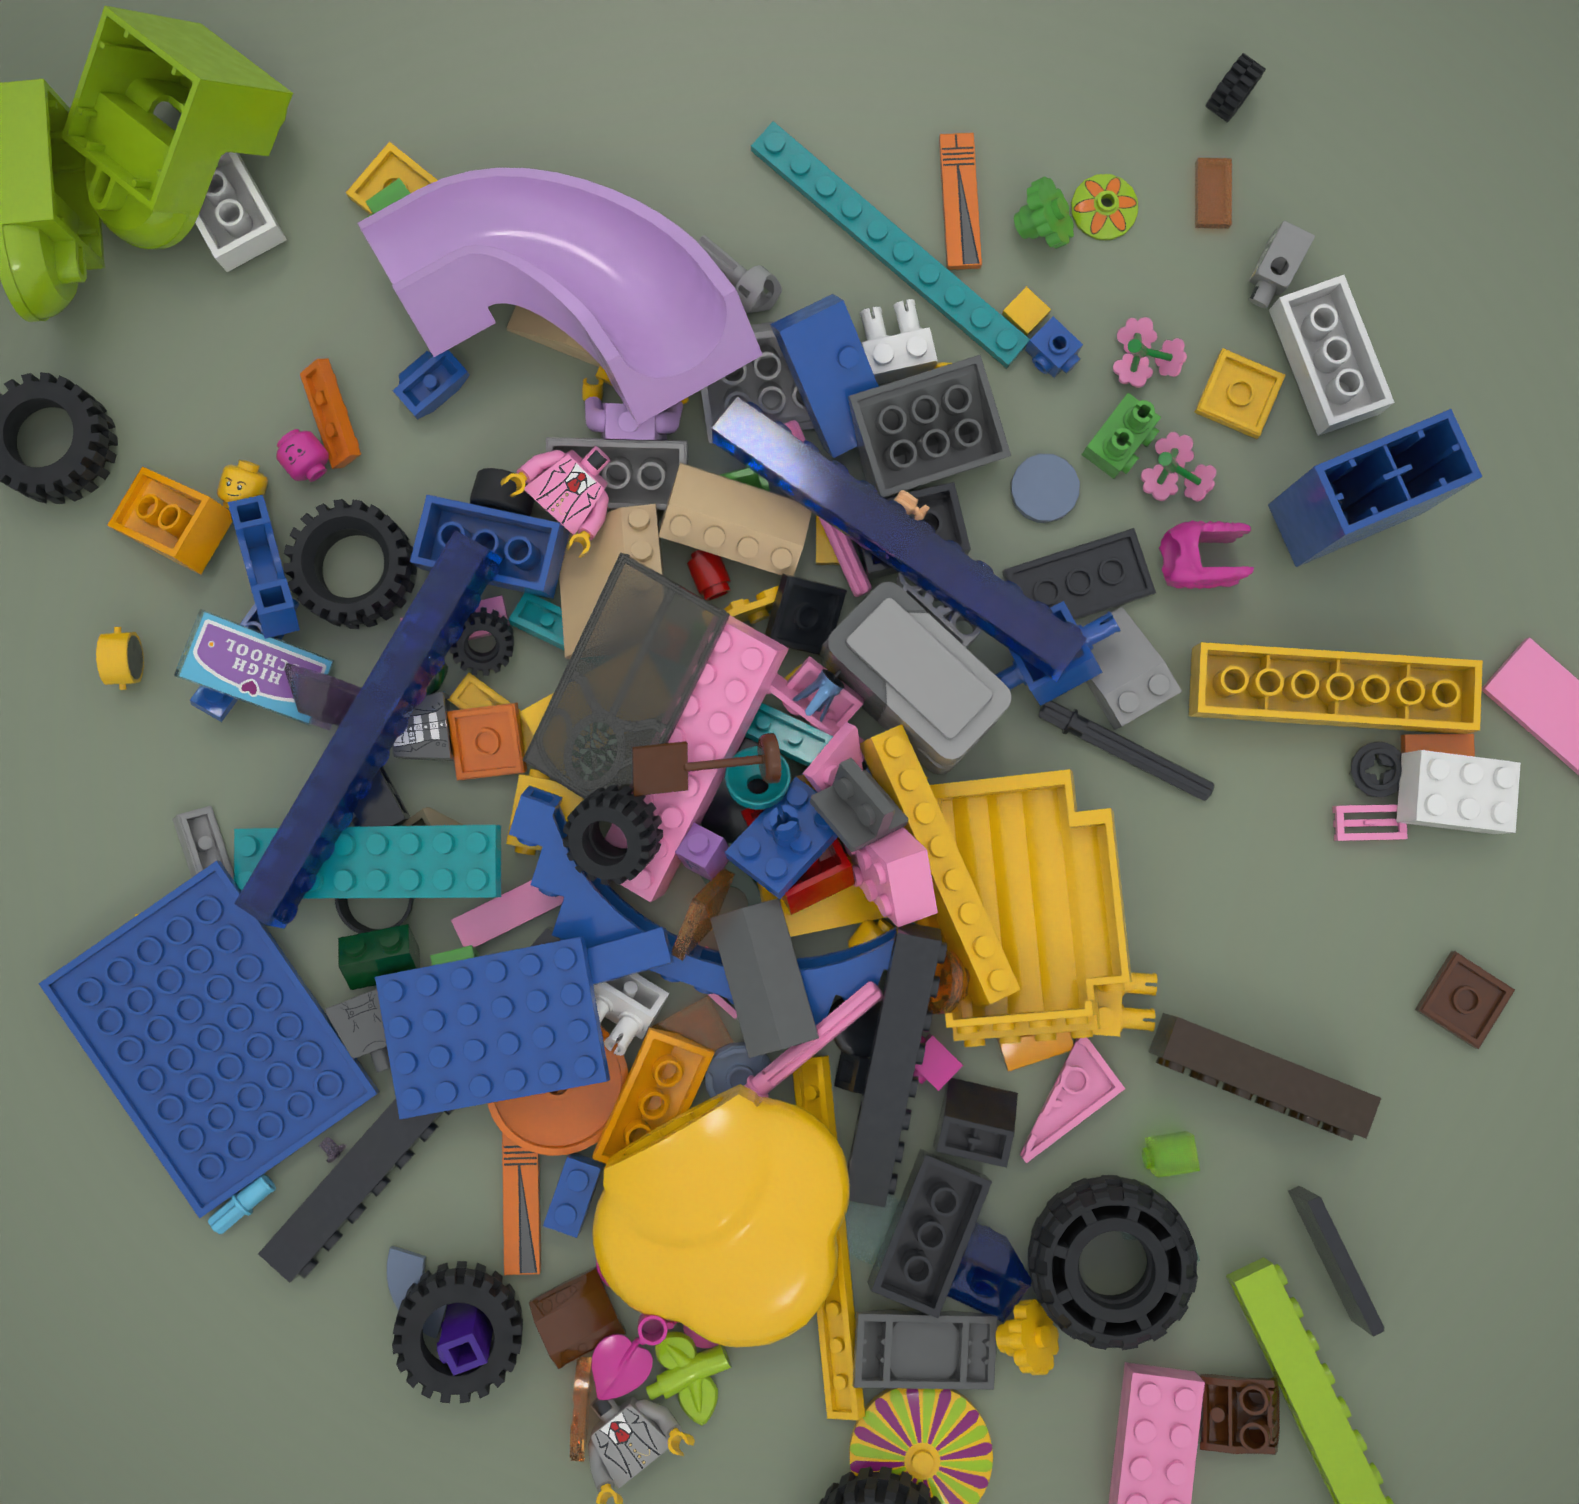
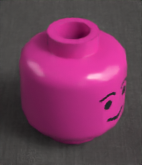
[276,429,329,482]

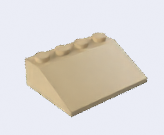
[559,504,671,659]

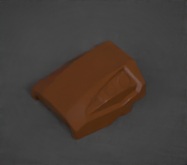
[529,1266,626,1369]
[1200,1374,1280,1455]

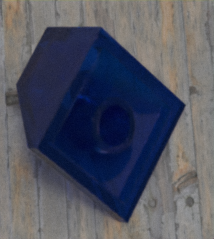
[947,1223,1032,1322]

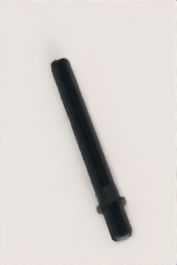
[1038,700,1215,801]

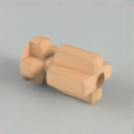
[892,490,930,525]

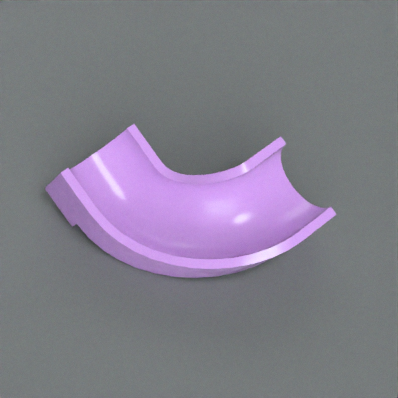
[357,168,763,425]

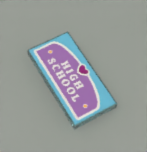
[174,609,334,725]

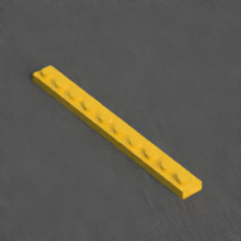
[793,1055,865,1420]

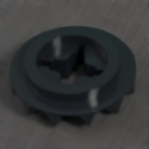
[1349,742,1402,797]

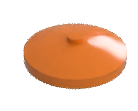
[487,1026,629,1156]

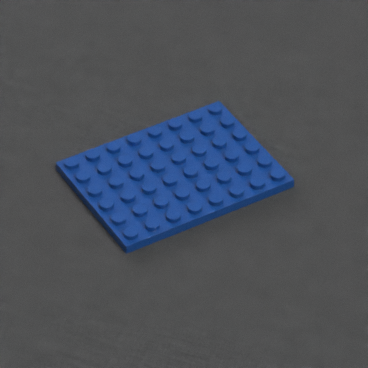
[39,861,380,1219]

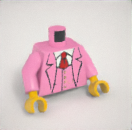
[500,446,610,558]

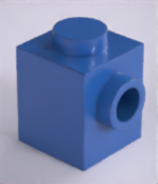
[1025,316,1083,378]

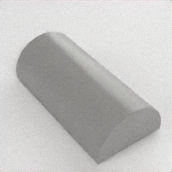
[546,437,688,511]

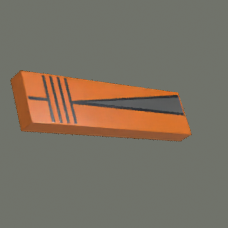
[939,133,982,270]
[502,1133,541,1275]

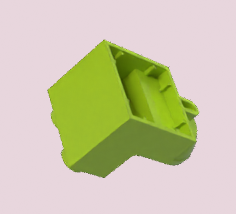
[61,6,293,250]
[0,79,105,322]

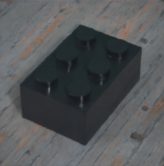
[851,482,971,580]

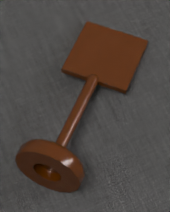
[632,733,781,796]

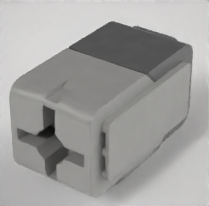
[820,560,1012,775]

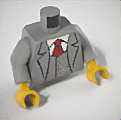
[588,1396,695,1504]

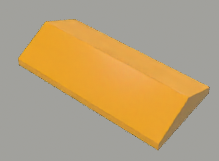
[592,1027,714,1164]

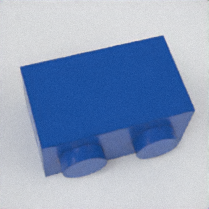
[543,1153,605,1238]

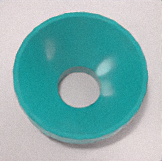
[725,746,790,809]

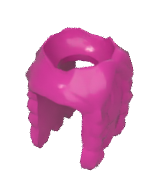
[1159,520,1254,589]

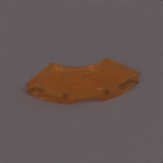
[570,1357,592,1462]

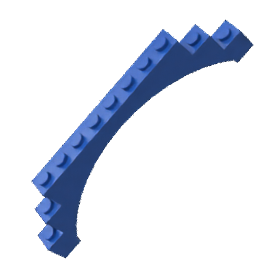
[509,785,919,1025]

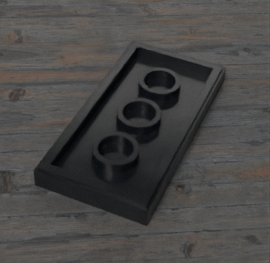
[1002,528,1156,624]
[1288,1186,1385,1337]

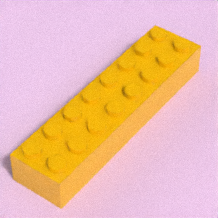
[1189,642,1483,734]

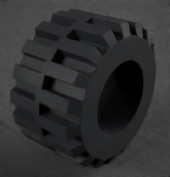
[563,785,663,885]

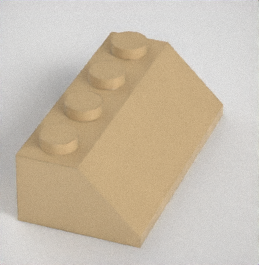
[658,463,813,576]

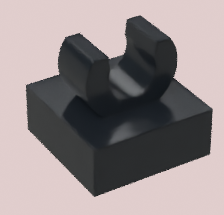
[834,1051,869,1094]

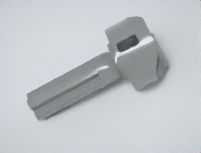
[697,235,782,313]

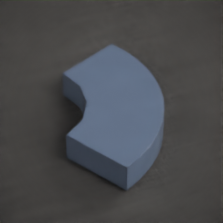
[387,1246,448,1338]

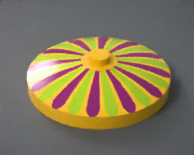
[849,1388,993,1504]

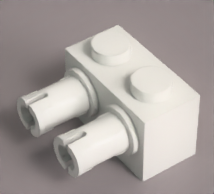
[860,299,938,384]
[593,973,670,1056]

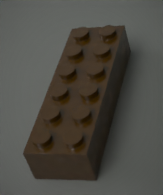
[1148,1013,1381,1141]

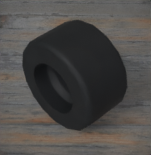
[470,468,535,516]

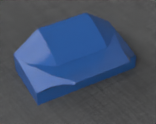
[392,350,470,420]

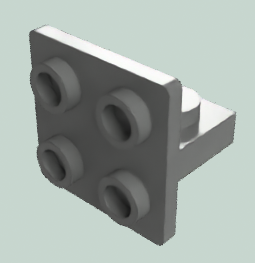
[810,758,908,852]

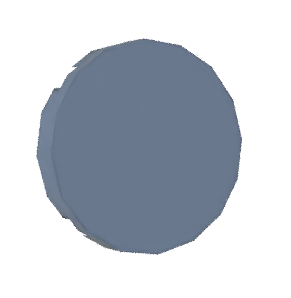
[1011,454,1080,523]
[704,1042,771,1098]

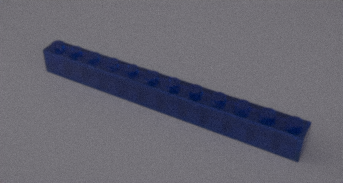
[712,397,1087,682]
[234,530,503,929]

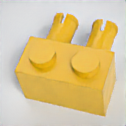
[1092,972,1158,1037]

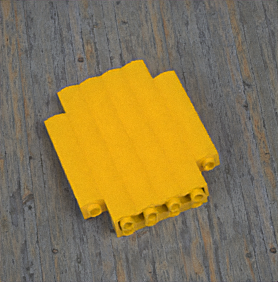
[913,769,1132,1047]

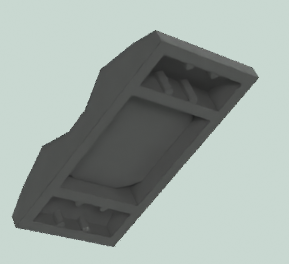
[852,1309,998,1390]

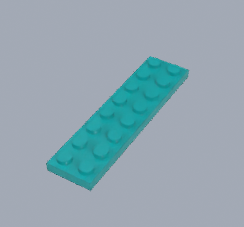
[234,825,501,899]

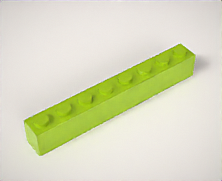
[1226,1257,1394,1504]

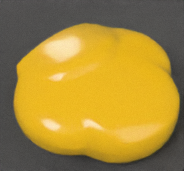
[592,1084,850,1347]

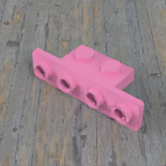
[766,656,865,762]

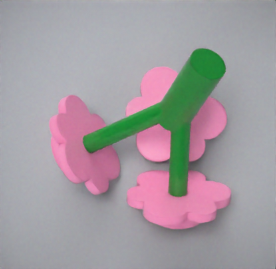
[1113,317,1187,388]
[1141,432,1216,502]

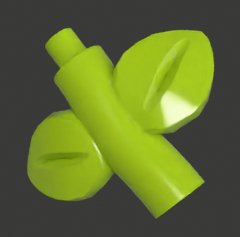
[646,1331,732,1426]

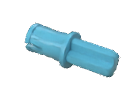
[208,1173,276,1234]

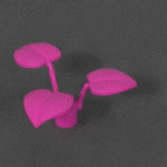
[592,1260,719,1400]

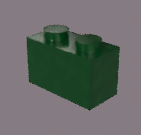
[338,924,420,990]

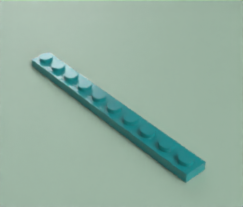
[751,121,1030,369]
[508,593,834,767]

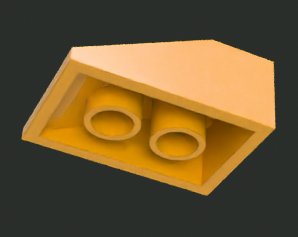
[107,466,233,575]

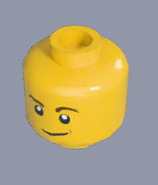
[217,459,268,508]

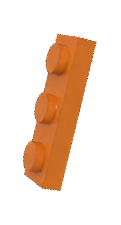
[300,358,361,469]

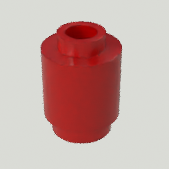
[687,550,731,601]

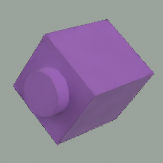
[675,823,729,883]

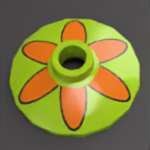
[1071,174,1138,240]

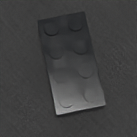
[867,1148,992,1318]

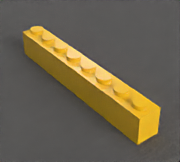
[860,724,1021,1006]

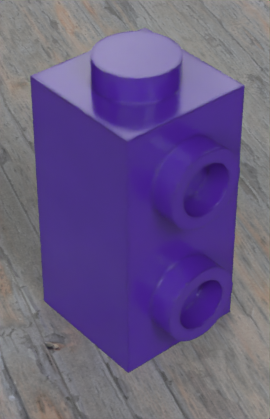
[437,1303,493,1376]

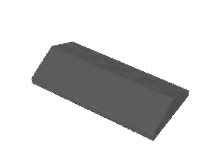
[710,898,819,1058]

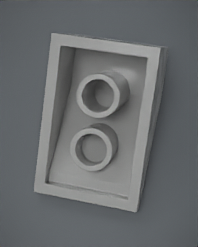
[1086,607,1182,730]

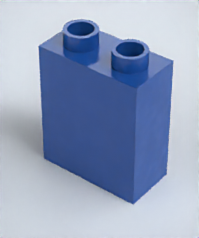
[1268,409,1483,567]

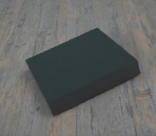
[765,573,847,655]

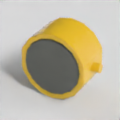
[96,627,144,690]

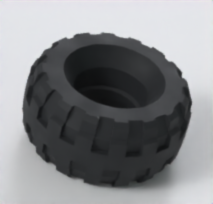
[1028,1175,1198,1351]

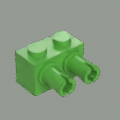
[1081,393,1161,479]

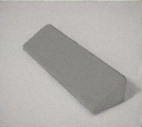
[173,806,234,880]

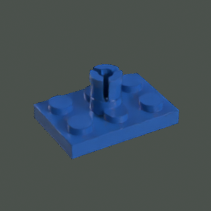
[725,777,838,899]

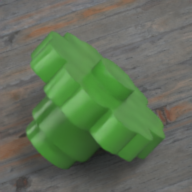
[1014,176,1074,249]

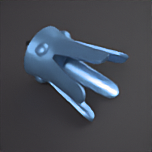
[793,669,845,722]

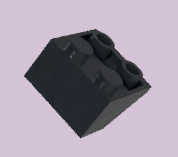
[933,1078,1018,1168]

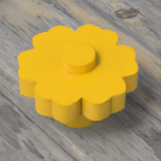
[996,1299,1059,1375]

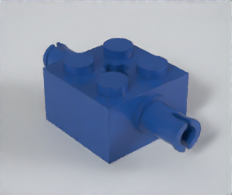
[995,601,1121,706]

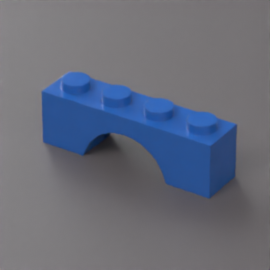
[228,495,300,639]

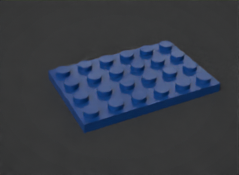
[375,936,610,1119]

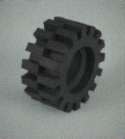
[1205,53,1266,122]
[450,607,514,676]

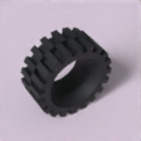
[0,372,118,504]
[283,499,417,629]
[392,1261,523,1404]

